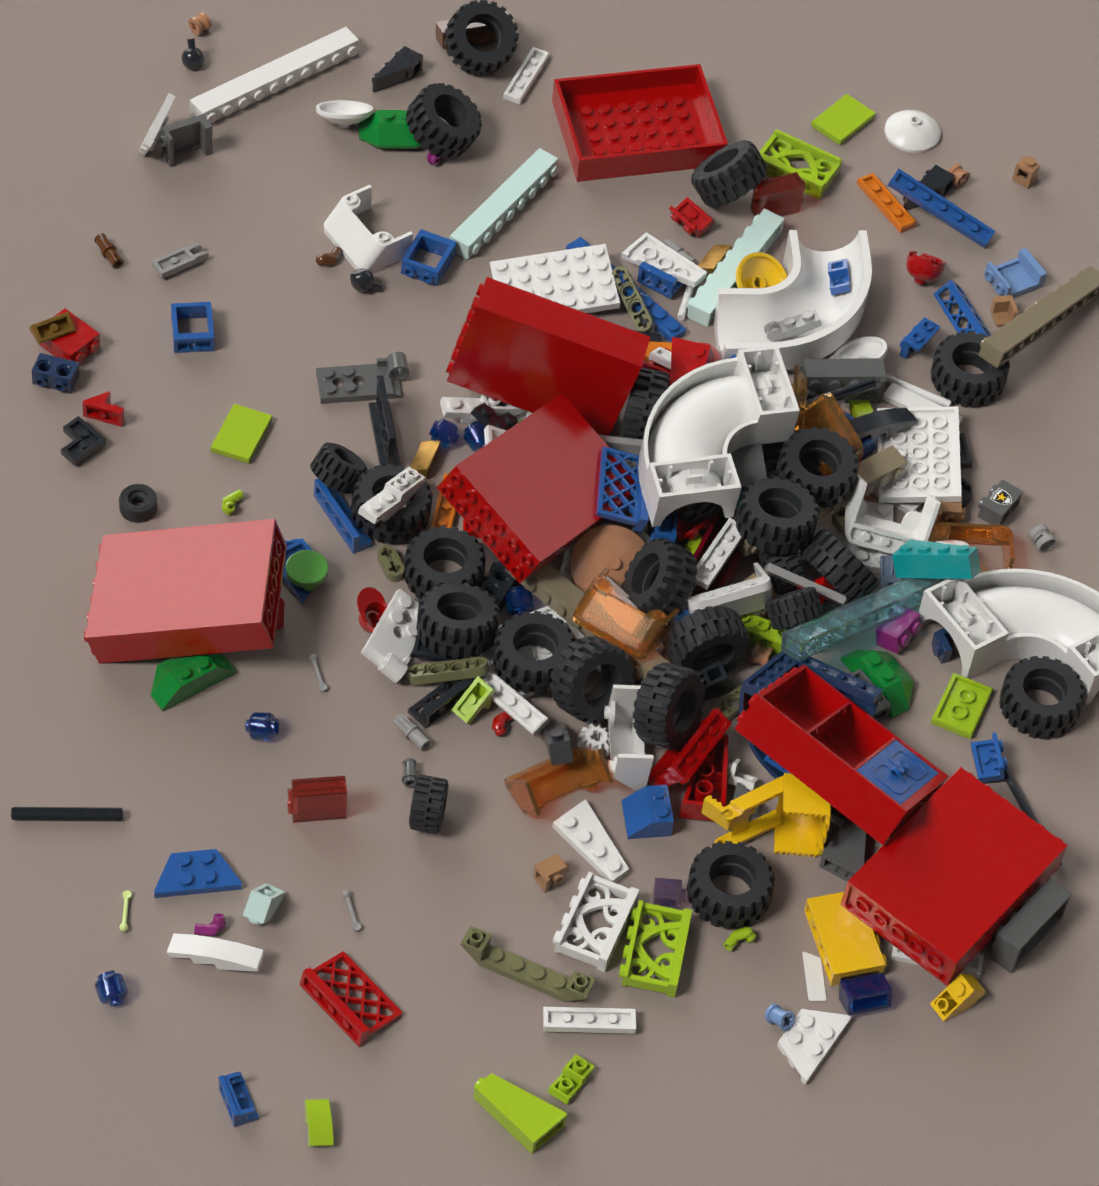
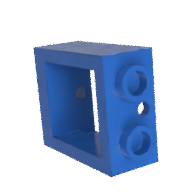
[401,229,457,286]
[171,302,215,353]

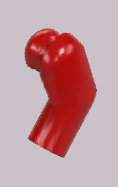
[491,711,513,736]

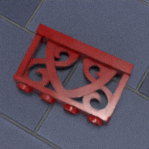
[647,708,732,787]

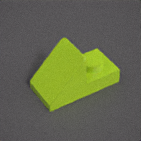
[452,676,494,724]

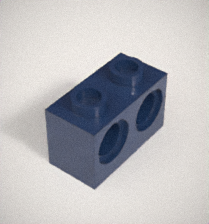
[31,353,79,393]

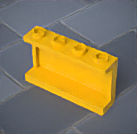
[804,892,887,986]

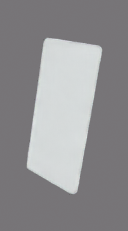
[802,952,826,1001]

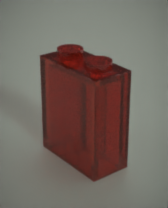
[750,172,806,217]
[287,776,347,823]

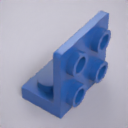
[637,261,683,299]

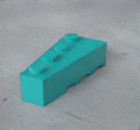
[892,539,981,579]

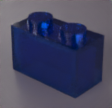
[839,973,892,1016]

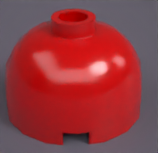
[906,251,946,285]

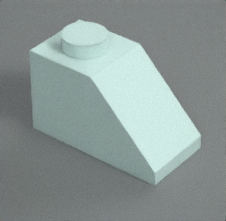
[243,883,286,925]

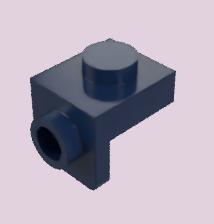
[931,628,953,664]

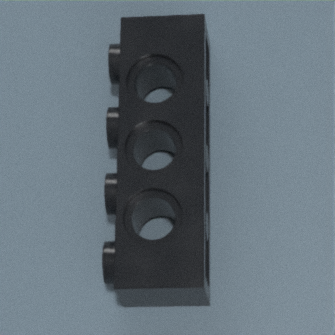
[480,560,519,612]

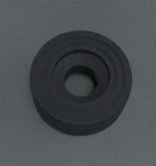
[119,484,157,523]

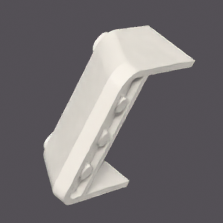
[324,185,413,273]
[845,475,941,554]
[682,562,772,616]
[604,685,654,791]

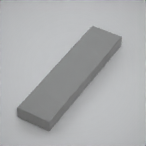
[764,563,846,606]

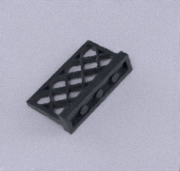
[369,375,401,466]

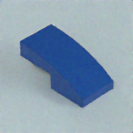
[828,258,851,295]

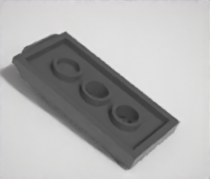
[316,352,409,404]

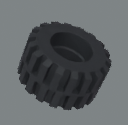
[310,442,368,494]
[759,551,807,595]
[765,587,824,630]
[409,774,449,834]

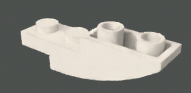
[440,395,525,424]
[358,467,426,524]

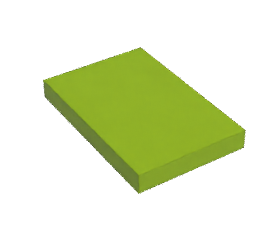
[811,94,876,145]
[210,403,272,464]
[930,673,993,740]

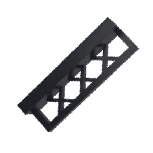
[408,676,483,729]

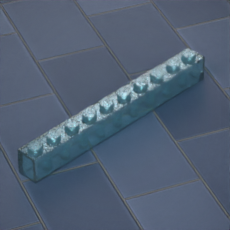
[781,578,947,661]

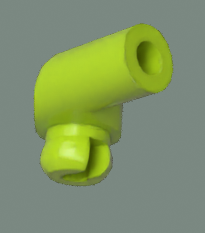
[221,489,244,515]
[723,927,756,951]

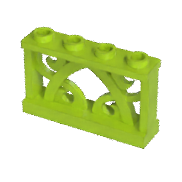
[759,129,842,200]
[618,900,692,998]

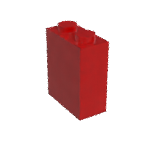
[37,308,100,364]

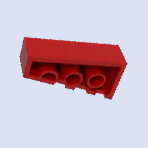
[670,337,714,386]
[679,734,729,821]

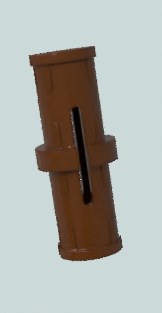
[94,233,124,269]

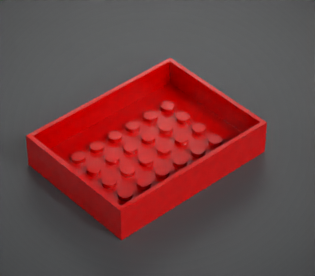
[552,64,728,182]

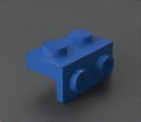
[899,317,940,359]
[971,732,1008,783]

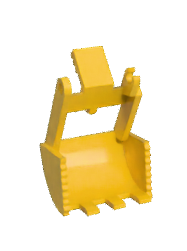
[701,773,830,858]

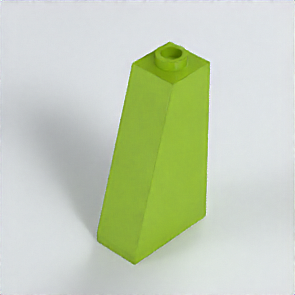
[473,1073,567,1154]

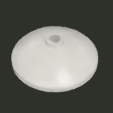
[316,100,373,128]
[884,110,941,153]
[829,337,888,359]

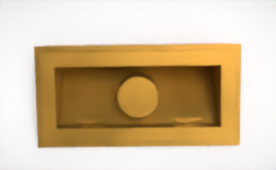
[697,245,732,276]
[29,312,76,344]
[410,440,441,479]

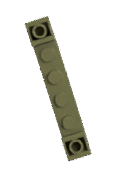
[461,926,596,1002]

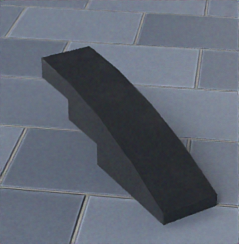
[844,408,918,441]

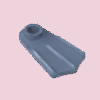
[880,555,902,597]

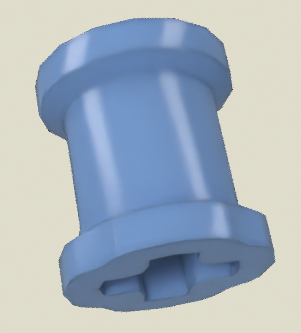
[765,1004,795,1031]

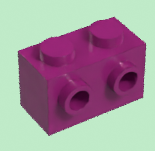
[876,605,922,654]

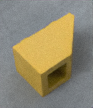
[930,974,986,1021]

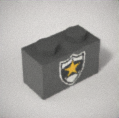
[978,479,1023,529]

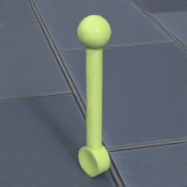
[119,890,132,932]

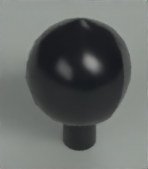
[182,38,204,71]
[350,268,383,292]

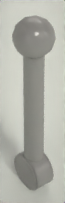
[309,654,327,693]
[342,890,362,932]

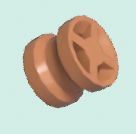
[188,12,211,35]
[948,164,970,188]
[750,643,773,666]

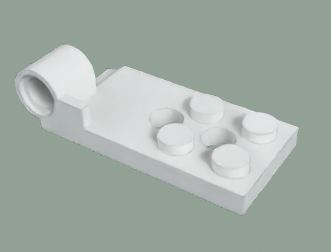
[361,589,419,683]

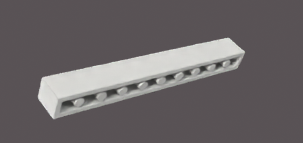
[190,27,359,123]

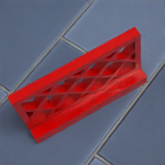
[299,951,403,1047]

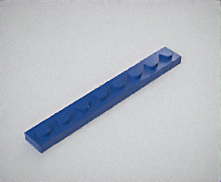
[566,237,686,342]

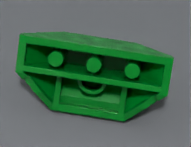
[358,110,422,149]
[840,649,914,719]
[151,653,236,712]

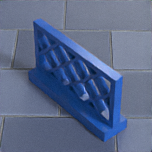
[596,446,649,532]

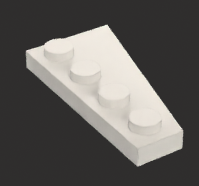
[621,232,707,288]
[552,799,629,883]

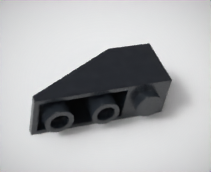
[372,46,423,93]
[903,164,955,210]

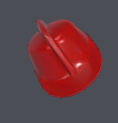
[357,587,387,633]

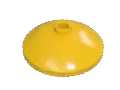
[736,252,787,288]

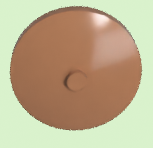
[569,525,645,605]

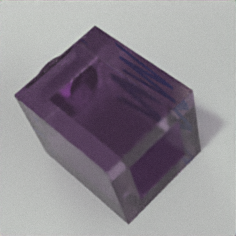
[653,877,686,909]

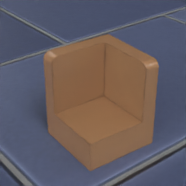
[990,295,1018,327]

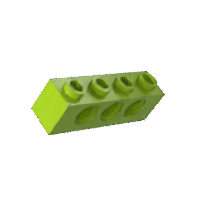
[740,613,796,656]

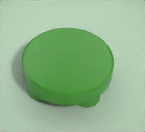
[286,550,328,591]

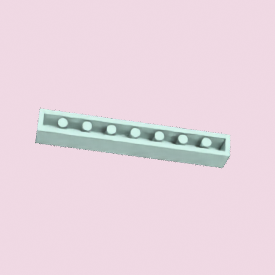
[449,148,559,260]
[686,209,785,327]

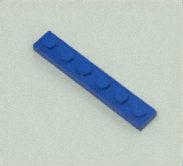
[888,168,995,248]

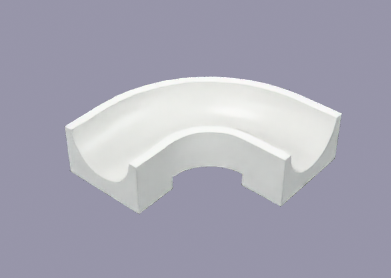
[713,230,872,370]
[638,345,800,527]
[919,569,1099,706]

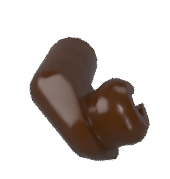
[316,246,342,266]

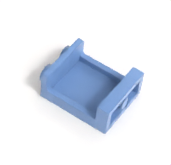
[984,248,1047,298]

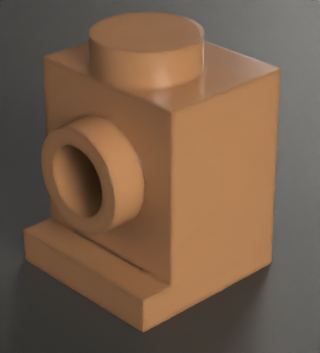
[1012,156,1040,189]
[934,500,965,527]
[533,853,570,893]

